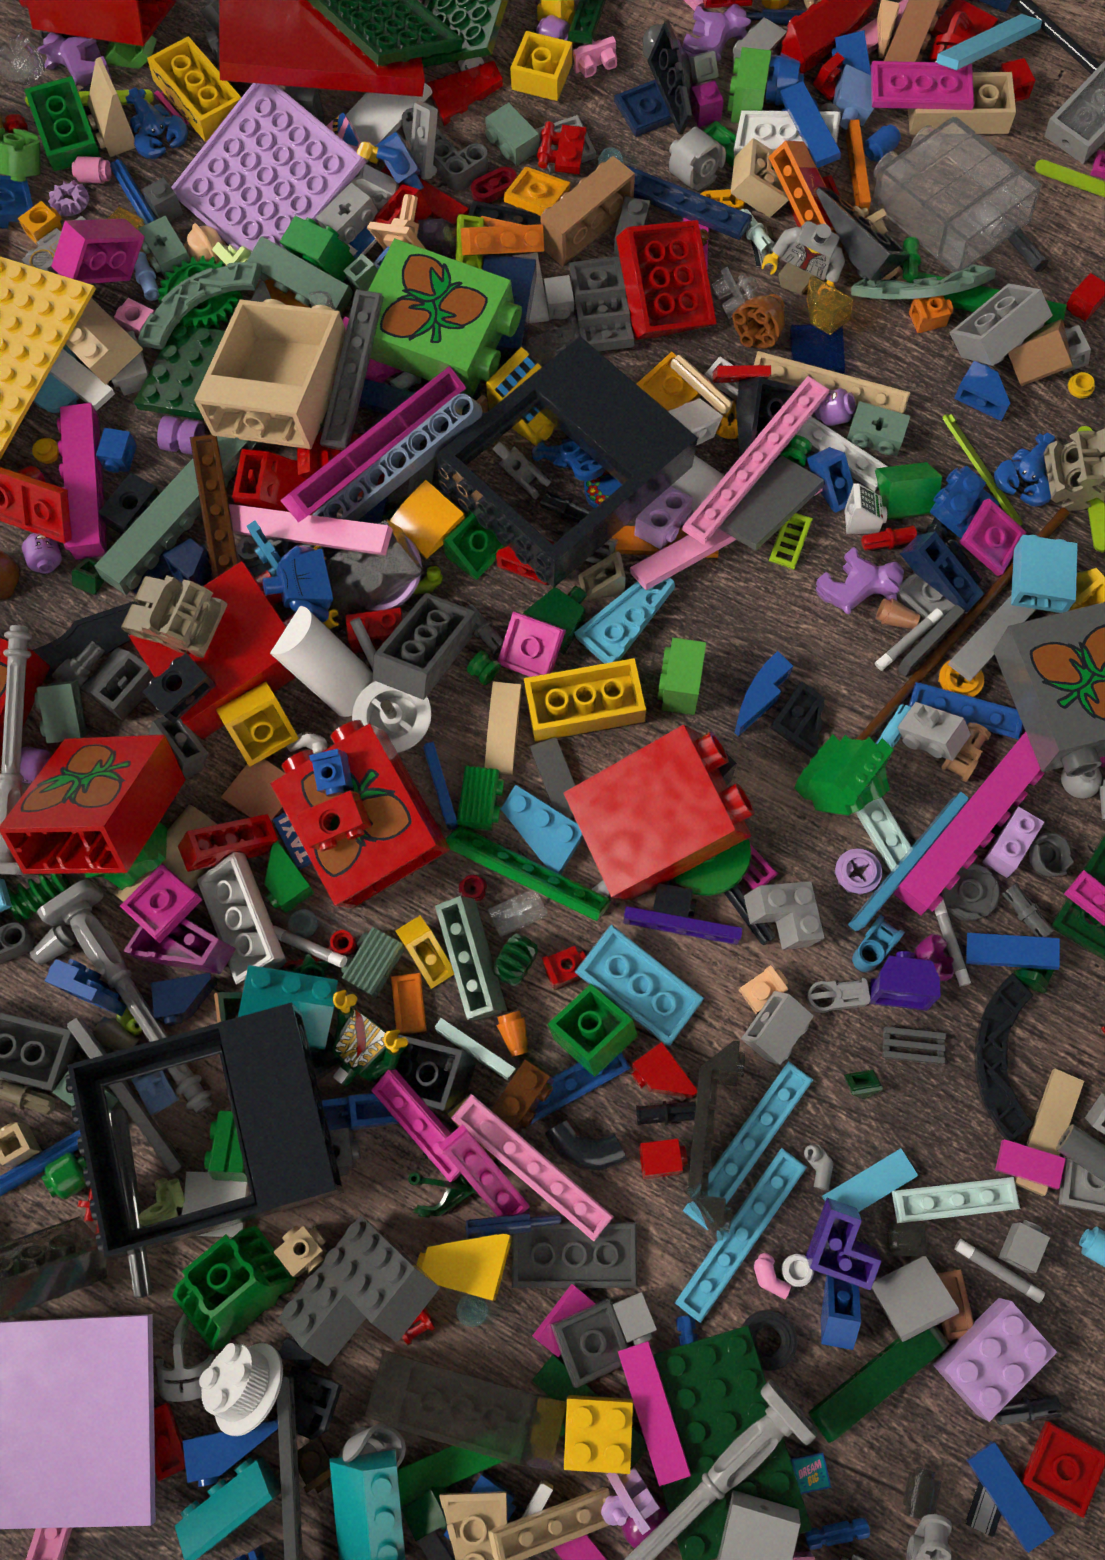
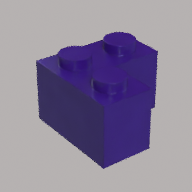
[806,1198,881,1290]

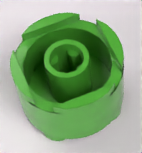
[0,128,41,182]

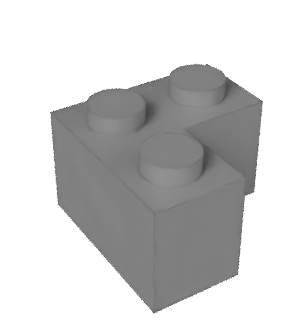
[744,881,824,950]

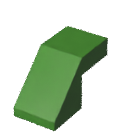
[104,36,157,69]

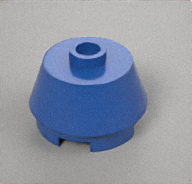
[766,53,804,106]

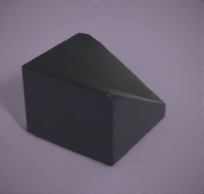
[278,1336,316,1370]

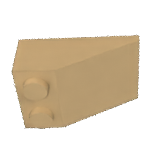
[87,57,135,157]

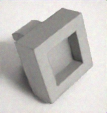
[689,51,719,83]

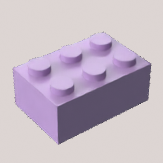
[932,1298,1057,1422]

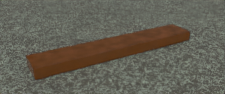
[190,434,238,580]

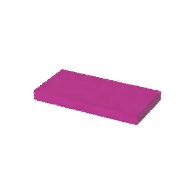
[871,61,974,110]

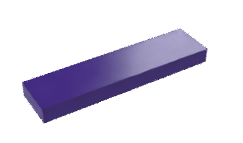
[623,906,743,945]

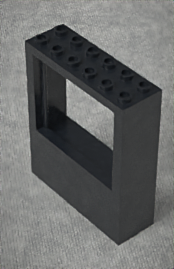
[437,336,698,588]
[65,1002,344,1258]

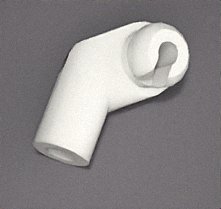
[287,731,328,754]

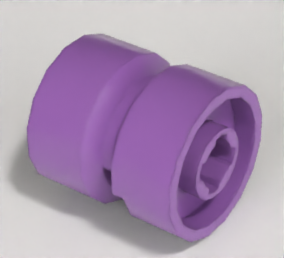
[157,416,205,455]

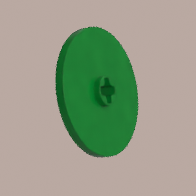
[672,838,751,896]

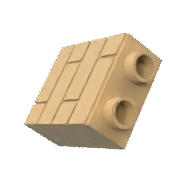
[194,299,346,449]

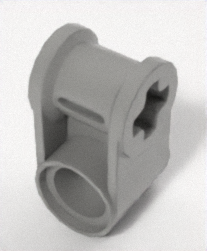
[906,1514,952,1560]

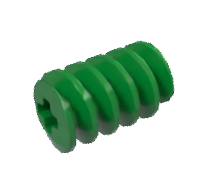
[7,873,72,923]

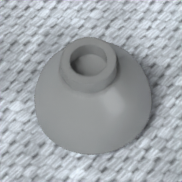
[1061,768,1102,799]

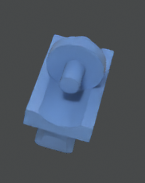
[131,1070,179,1116]

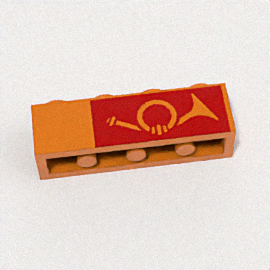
[768,140,837,234]

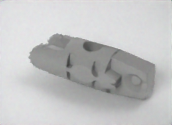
[493,441,551,499]

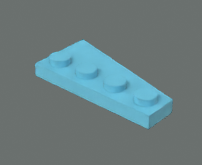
[574,577,675,664]

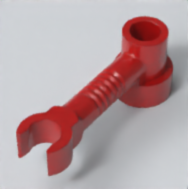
[283,930,357,969]

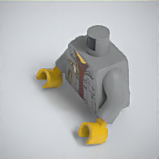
[762,221,845,302]

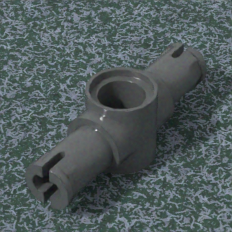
[51,641,105,690]

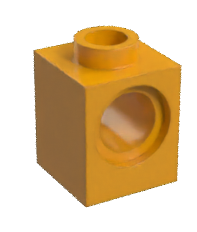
[18,201,63,246]

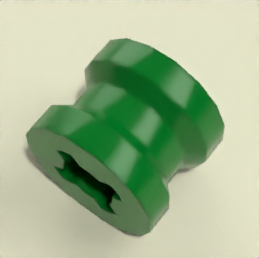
[780,435,812,467]
[466,650,501,686]

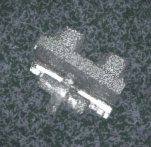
[712,267,758,319]
[488,890,548,937]

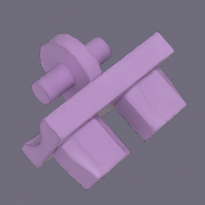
[601,1467,660,1535]

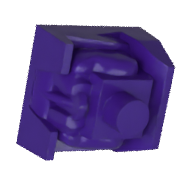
[869,951,941,1011]

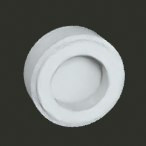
[781,1254,814,1287]

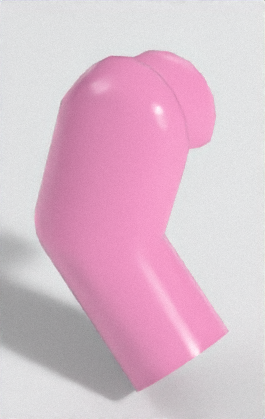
[754,1253,791,1299]

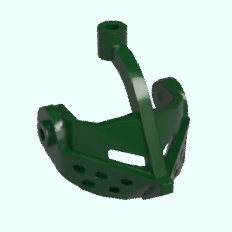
[408,1152,477,1218]

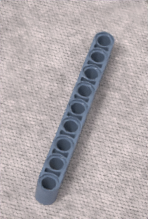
[282,394,482,554]

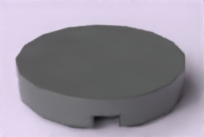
[940,863,1000,921]

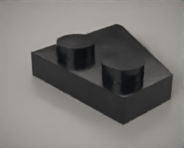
[769,681,825,758]

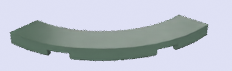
[137,262,262,350]
[851,264,996,299]

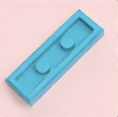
[822,1148,918,1212]

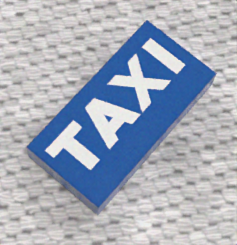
[272,813,312,870]

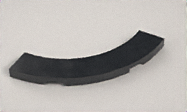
[974,973,1034,1142]

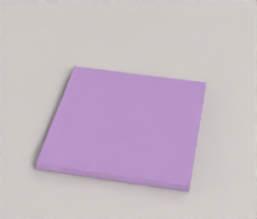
[171,83,367,280]
[0,1314,156,1529]

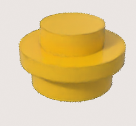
[1068,372,1095,399]
[32,438,59,464]

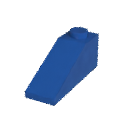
[183,1419,278,1487]

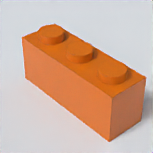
[461,224,544,255]

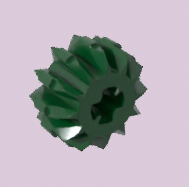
[493,934,538,987]

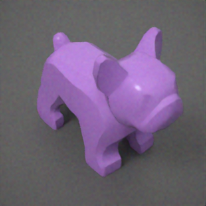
[683,4,751,62]
[38,32,113,86]
[816,547,904,614]

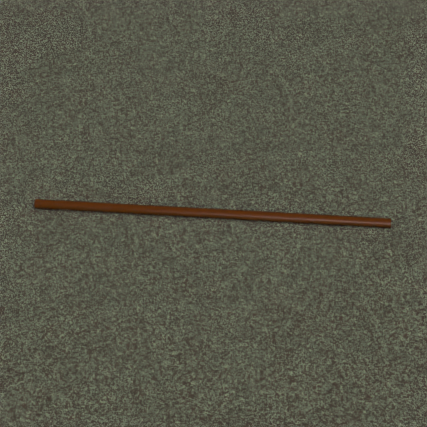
[811,508,1070,801]

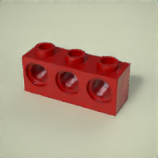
[178,814,278,872]

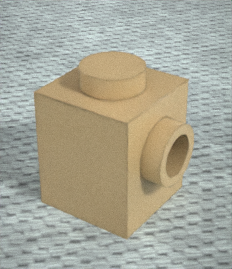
[0,1122,42,1168]

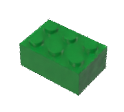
[24,76,101,172]

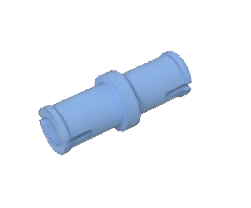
[134,252,160,301]

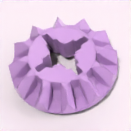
[48,180,89,216]
[835,849,882,895]

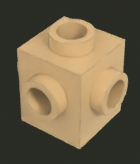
[274,1226,327,1277]

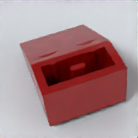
[232,449,320,515]

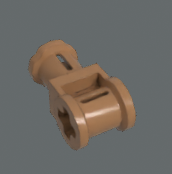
[941,723,991,782]

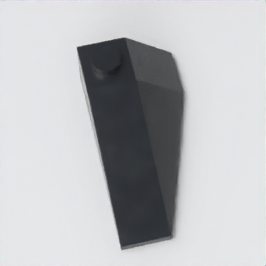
[815,187,910,281]

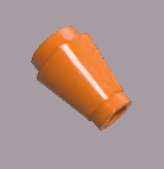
[496,1010,529,1057]

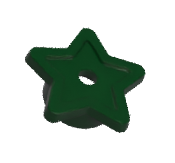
[291,954,329,978]

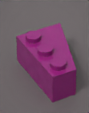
[123,918,236,974]

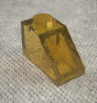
[806,276,854,335]

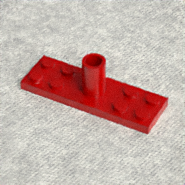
[0,466,72,544]

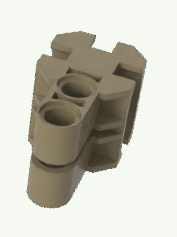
[1044,428,1105,511]
[121,576,228,658]

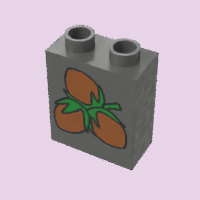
[993,602,1105,777]

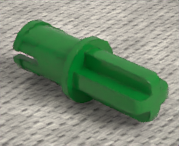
[901,237,921,283]

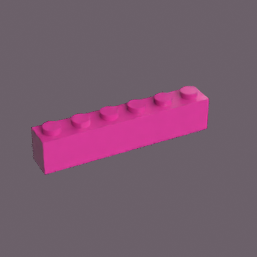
[57,403,107,560]

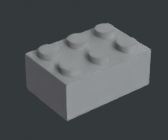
[949,283,1053,366]

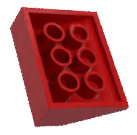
[616,220,717,340]

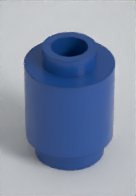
[864,124,901,162]

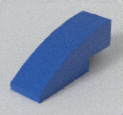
[734,651,793,736]
[322,1093,399,1131]

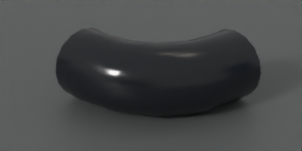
[545,1119,627,1171]

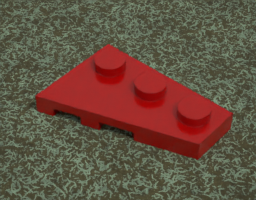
[426,61,503,126]

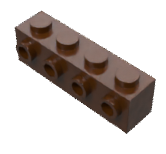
[477,1060,554,1169]

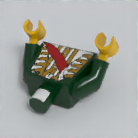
[332,990,408,1087]

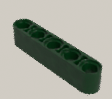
[807,1325,950,1443]

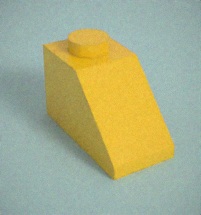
[395,915,454,989]

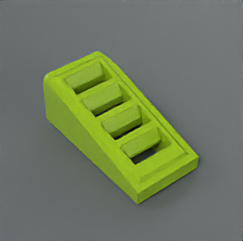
[769,513,813,570]

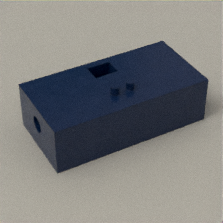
[482,254,537,364]

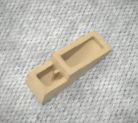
[485,682,522,775]

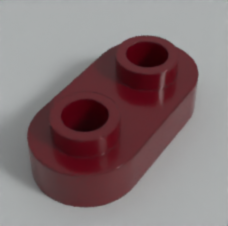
[471,167,517,203]

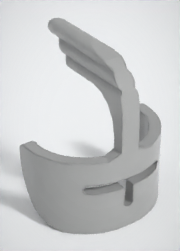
[156,1313,215,1402]
[338,1423,406,1467]

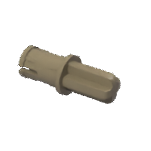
[0,1080,56,1115]

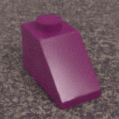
[690,80,723,127]

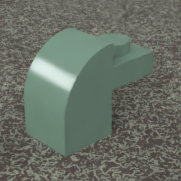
[343,254,378,291]

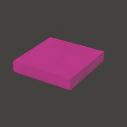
[959,498,1027,576]
[498,612,566,677]
[120,863,202,943]

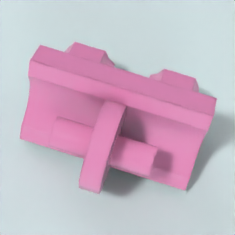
[573,36,617,78]

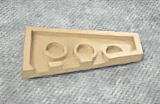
[439,1491,507,1560]

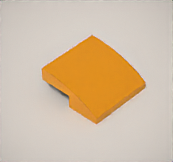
[389,480,465,559]

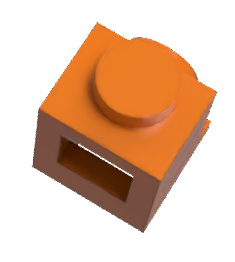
[909,295,953,334]

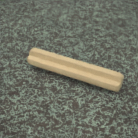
[671,355,733,414]

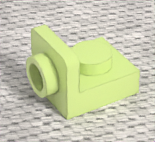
[212,242,252,265]

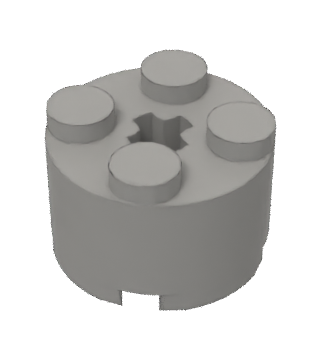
[669,127,726,191]

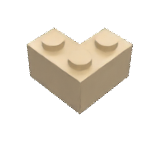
[731,138,789,218]

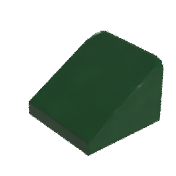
[72,557,104,595]

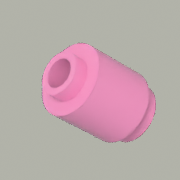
[72,156,111,184]

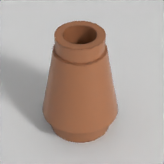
[876,598,920,629]

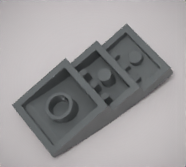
[569,256,634,351]

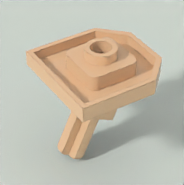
[367,194,425,250]

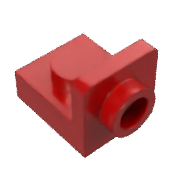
[813,52,845,100]

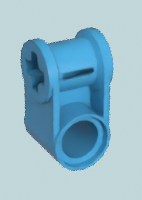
[852,914,905,973]

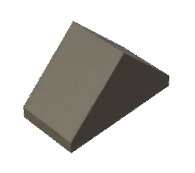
[578,551,625,600]

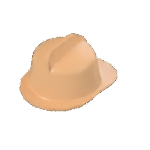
[184,223,228,266]

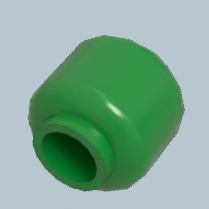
[41,1152,87,1200]

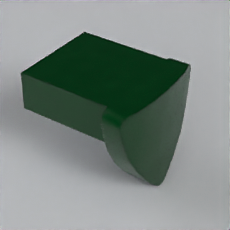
[1014,967,1054,993]
[401,1487,453,1541]

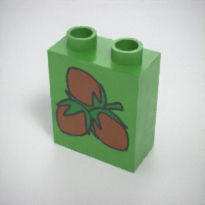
[368,238,522,397]

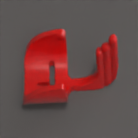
[928,11,973,62]

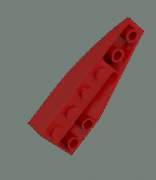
[780,0,879,73]

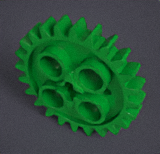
[158,256,243,329]

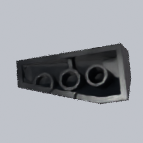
[647,21,692,134]
[736,377,798,468]
[396,1035,477,1112]

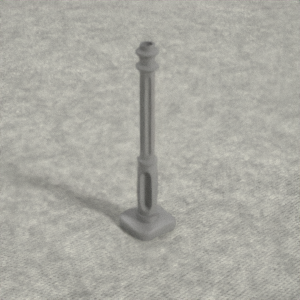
[0,625,39,875]
[37,879,212,1114]
[624,1379,817,1560]

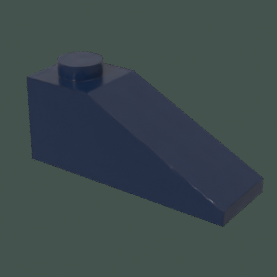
[900,531,984,612]

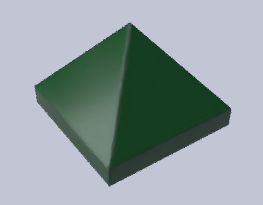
[844,1070,882,1099]

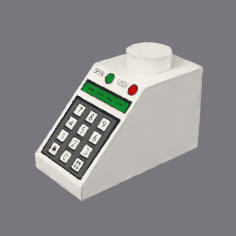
[845,484,887,534]

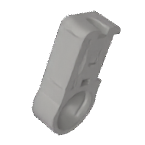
[806,978,870,1013]

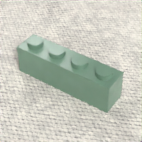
[247,236,354,316]
[435,896,507,1020]

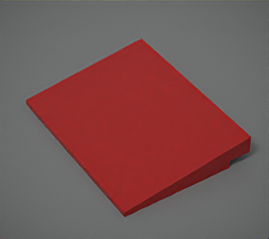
[219,0,425,97]

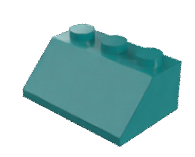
[238,965,338,1049]
[330,1449,405,1560]
[174,1457,281,1560]

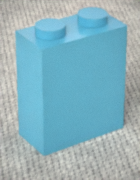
[1011,535,1077,613]

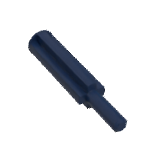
[746,9,806,25]
[465,1213,562,1239]

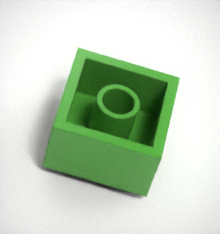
[727,47,771,123]
[657,637,706,715]

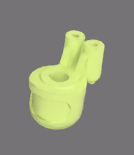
[138,1178,185,1226]

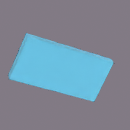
[575,925,704,1046]

